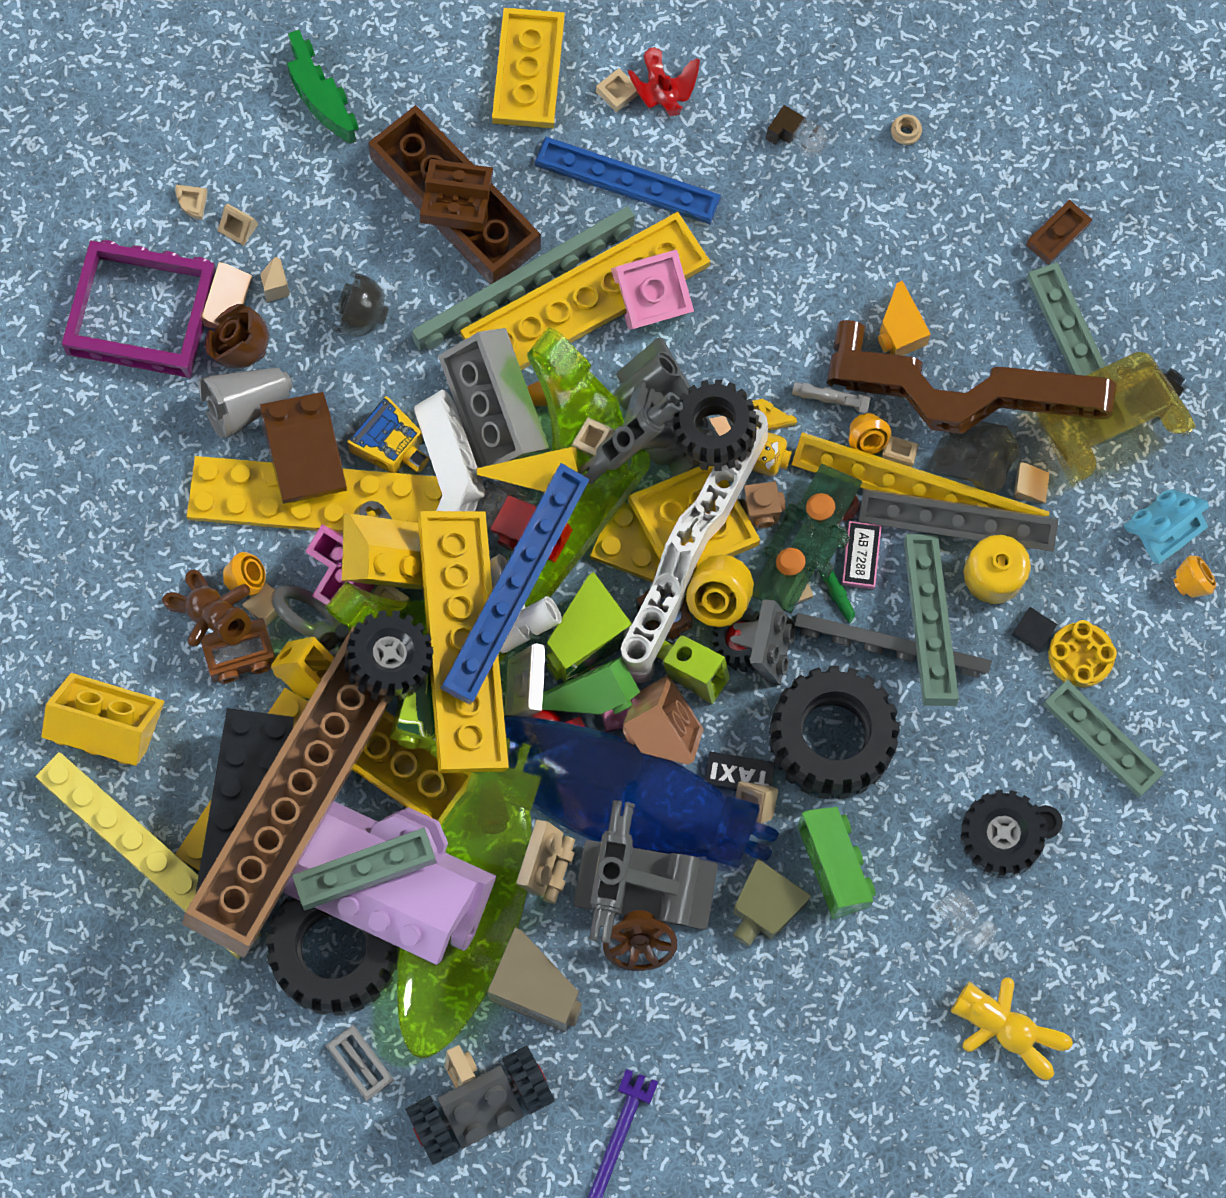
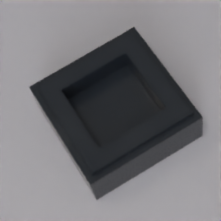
[1012,607,1058,653]

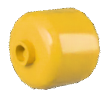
[963,535,1031,604]
[686,554,754,627]

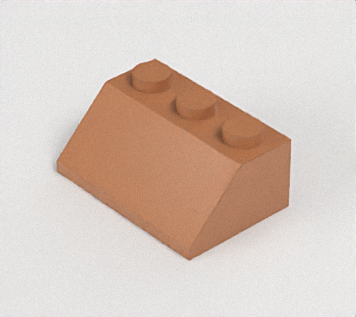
[623,675,704,765]

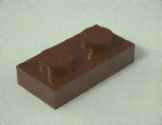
[1026,199,1093,265]

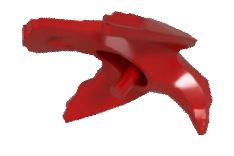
[628,47,700,116]

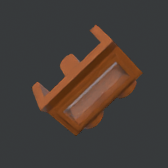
[201,618,276,684]

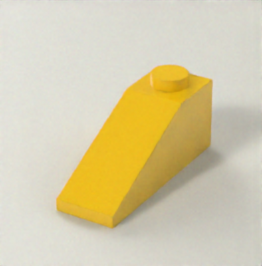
[476,447,582,492]

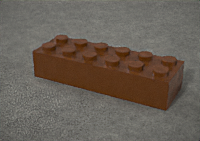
[368,105,541,285]

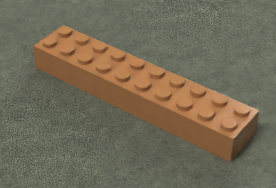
[182,627,394,958]

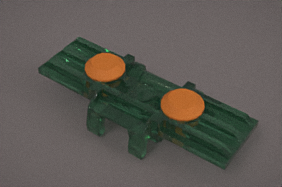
[752,463,862,614]

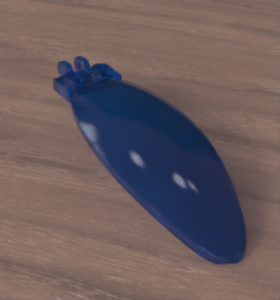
[495,715,779,868]

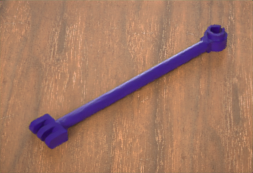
[587,1069,659,1198]

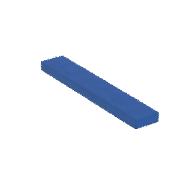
[535,136,721,225]

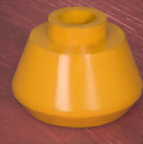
[849,413,891,454]
[223,552,266,596]
[1173,555,1216,598]

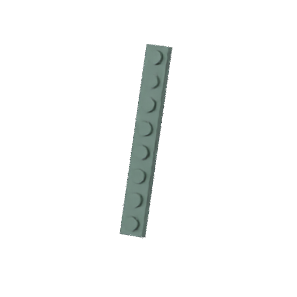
[412,206,635,351]

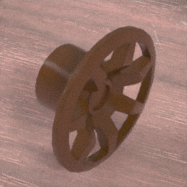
[603,910,677,971]

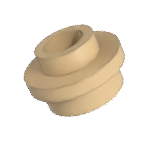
[891,114,922,145]

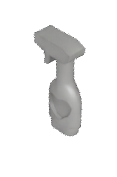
[792,382,871,413]

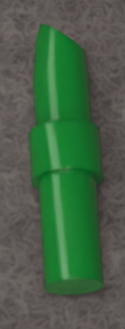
[818,564,855,623]

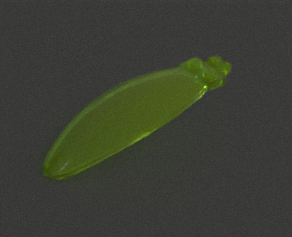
[397,738,541,1058]

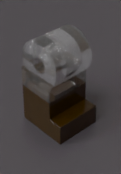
[766,105,827,159]

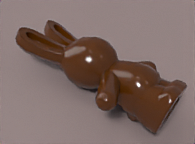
[162,569,252,647]

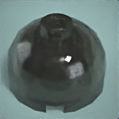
[332,271,389,337]

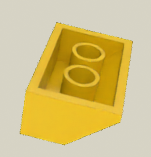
[342,513,424,589]
[41,673,165,766]

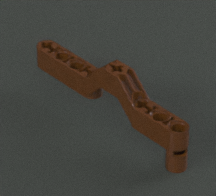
[826,320,1117,434]

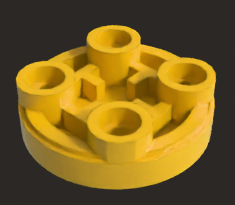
[1048,620,1117,688]

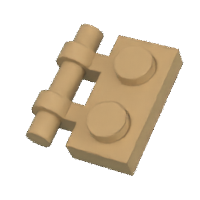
[516,820,575,904]

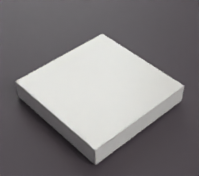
[504,644,545,724]

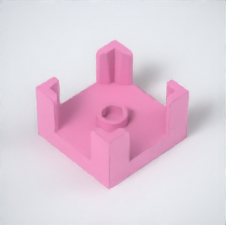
[611,249,694,330]

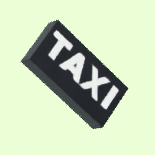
[704,751,775,791]

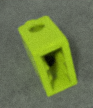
[656,635,730,704]

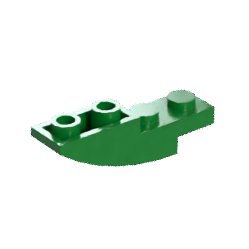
[287,29,359,144]

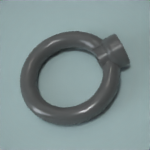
[271,585,342,651]

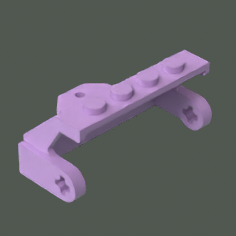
[284,802,496,965]

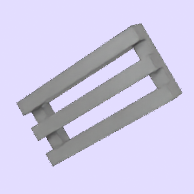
[325,1025,394,1102]

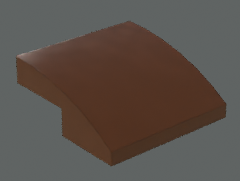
[420,159,493,232]

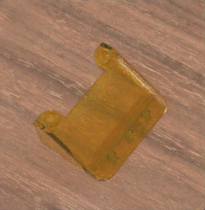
[1036,352,1196,488]

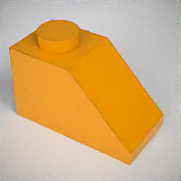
[878,280,931,356]

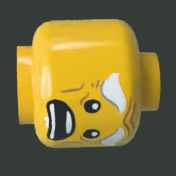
[746,432,792,477]

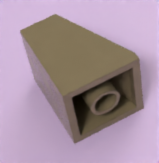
[488,928,582,1032]

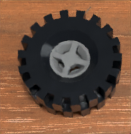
[344,610,433,702]
[960,789,1047,878]

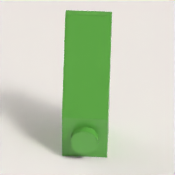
[542,657,640,714]

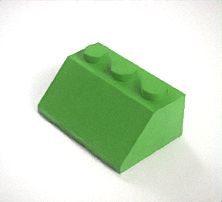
[797,807,876,920]

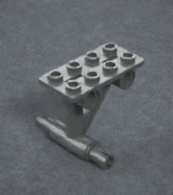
[578,338,719,484]
[574,800,718,943]

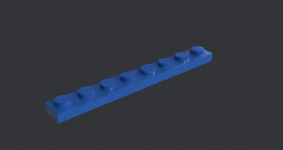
[440,463,590,705]

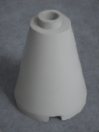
[198,367,293,438]

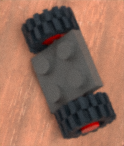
[405,1045,555,1165]

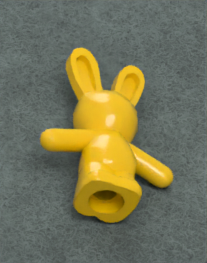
[951,977,1073,1080]

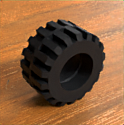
[673,379,756,471]

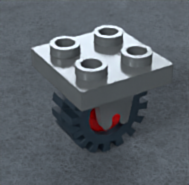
[712,600,795,685]

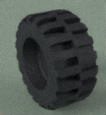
[769,666,900,799]
[266,898,401,1016]

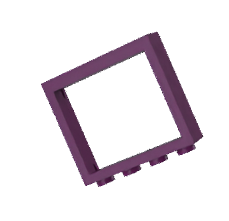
[61,240,216,378]

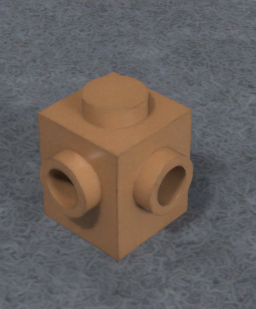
[740,481,785,529]

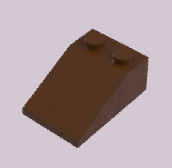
[260,392,347,504]

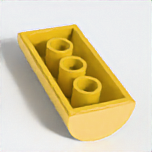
[352,711,479,830]

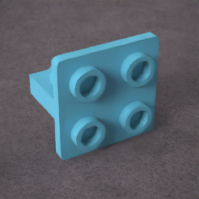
[1124,489,1209,564]

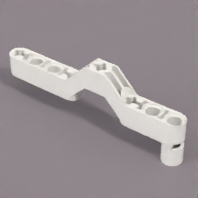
[414,390,562,653]
[621,409,768,683]

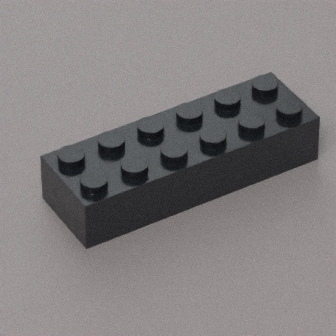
[195,708,294,895]

